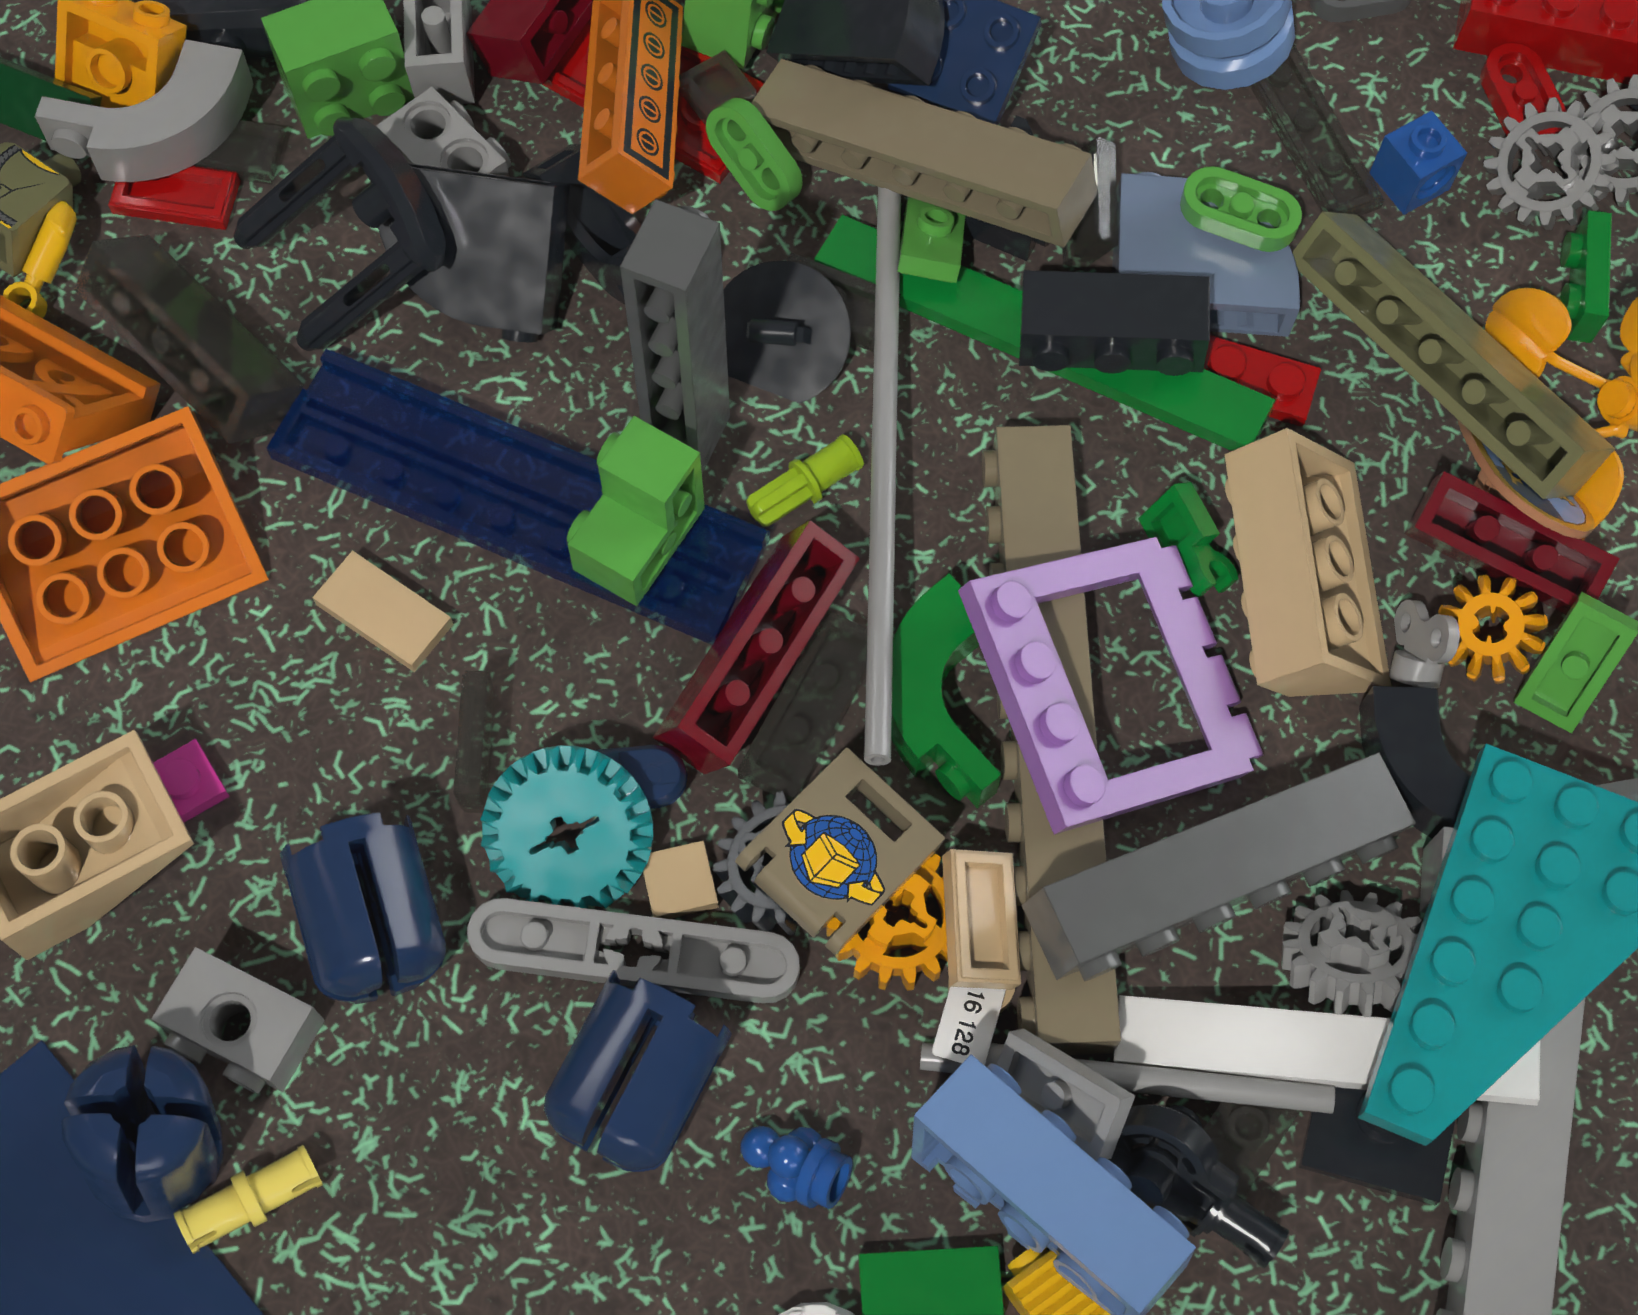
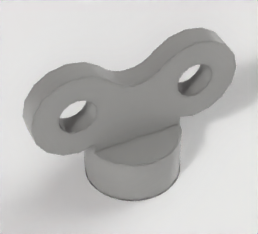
[1389,599,1460,688]

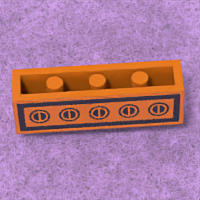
[578,0,683,214]

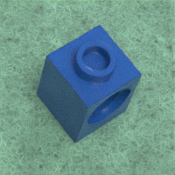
[1369,110,1467,215]

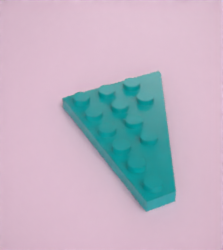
[1358,743,1638,1146]

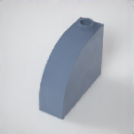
[1112,172,1300,337]

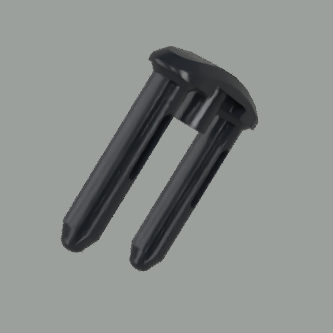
[233,117,446,351]

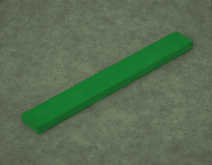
[814,214,1276,451]

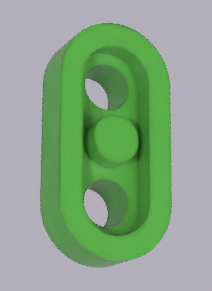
[706,98,802,211]
[1180,167,1302,252]

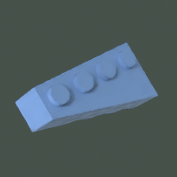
[911,1054,1196,1315]

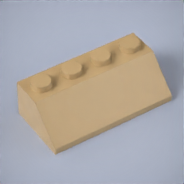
[1224,428,1392,697]

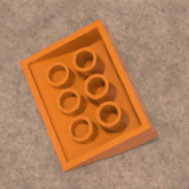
[0,406,269,682]

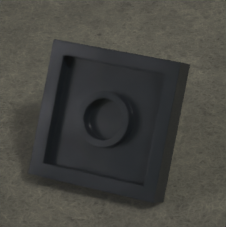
[1299,1087,1455,1206]

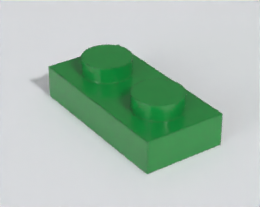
[1560,210,1612,343]

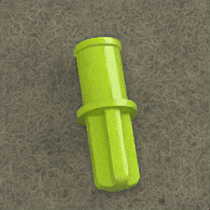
[746,434,864,527]

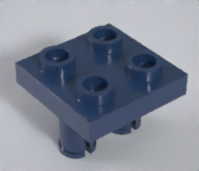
[887,0,1042,125]

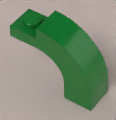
[891,573,1002,809]

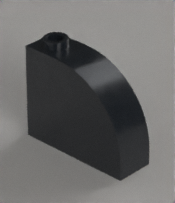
[766,0,945,86]
[378,163,570,343]

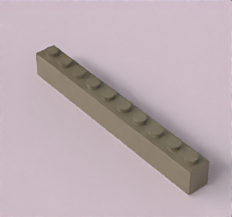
[982,425,1121,1055]

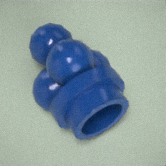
[740,1126,853,1209]

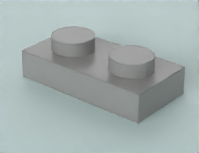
[997,1029,1135,1161]

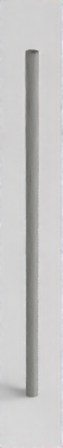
[864,187,901,766]

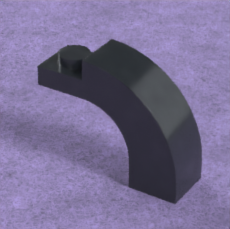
[523,144,642,304]
[1359,686,1471,839]

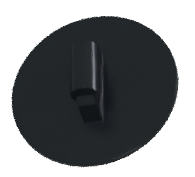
[723,261,851,403]

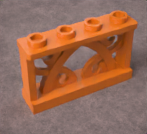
[0,295,161,464]

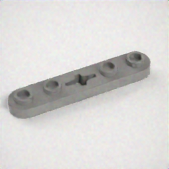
[467,898,800,1003]

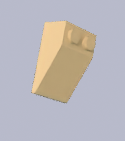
[0,729,194,960]

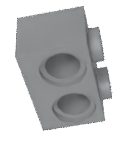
[376,86,511,176]

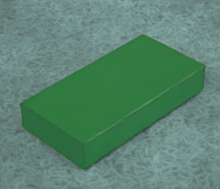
[858,1246,1004,1315]

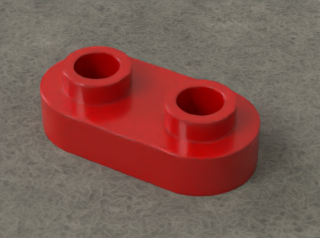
[1480,43,1567,136]

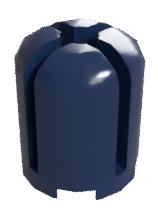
[280,812,446,1004]
[544,970,732,1172]
[61,1045,224,1223]

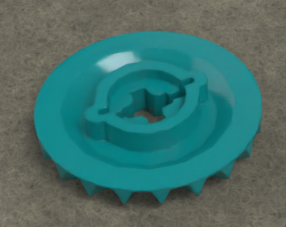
[480,745,653,909]

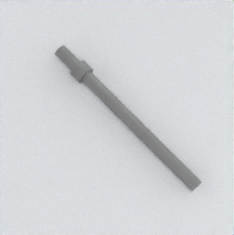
[920,1043,1335,1114]

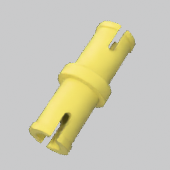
[173,1145,323,1254]

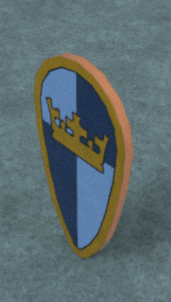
[1457,419,1594,539]

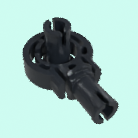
[1108,1104,1289,1268]

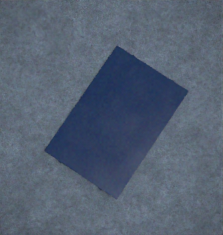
[0,1040,264,1315]

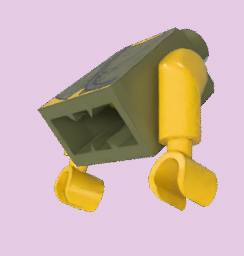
[0,142,81,318]

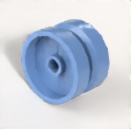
[1162,0,1296,90]

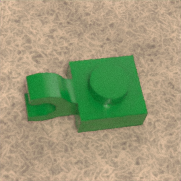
[1138,482,1239,597]

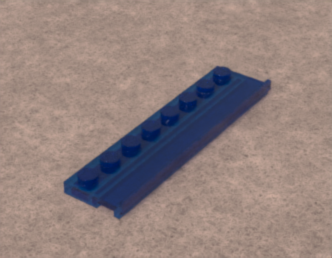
[266,349,770,645]

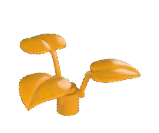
[1484,288,1638,540]

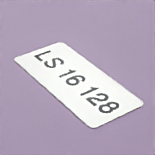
[932,987,1006,1065]

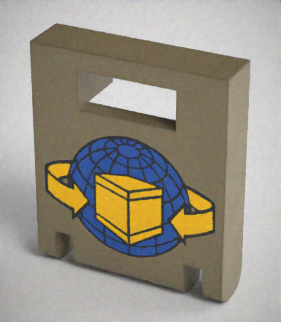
[735,747,945,956]

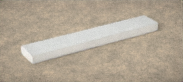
[1114,995,1540,1106]

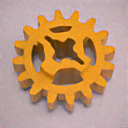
[826,854,948,991]

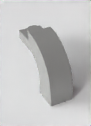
[35,39,254,182]

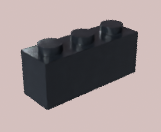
[1019,270,1210,376]

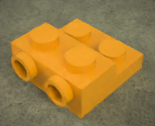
[55,0,187,108]

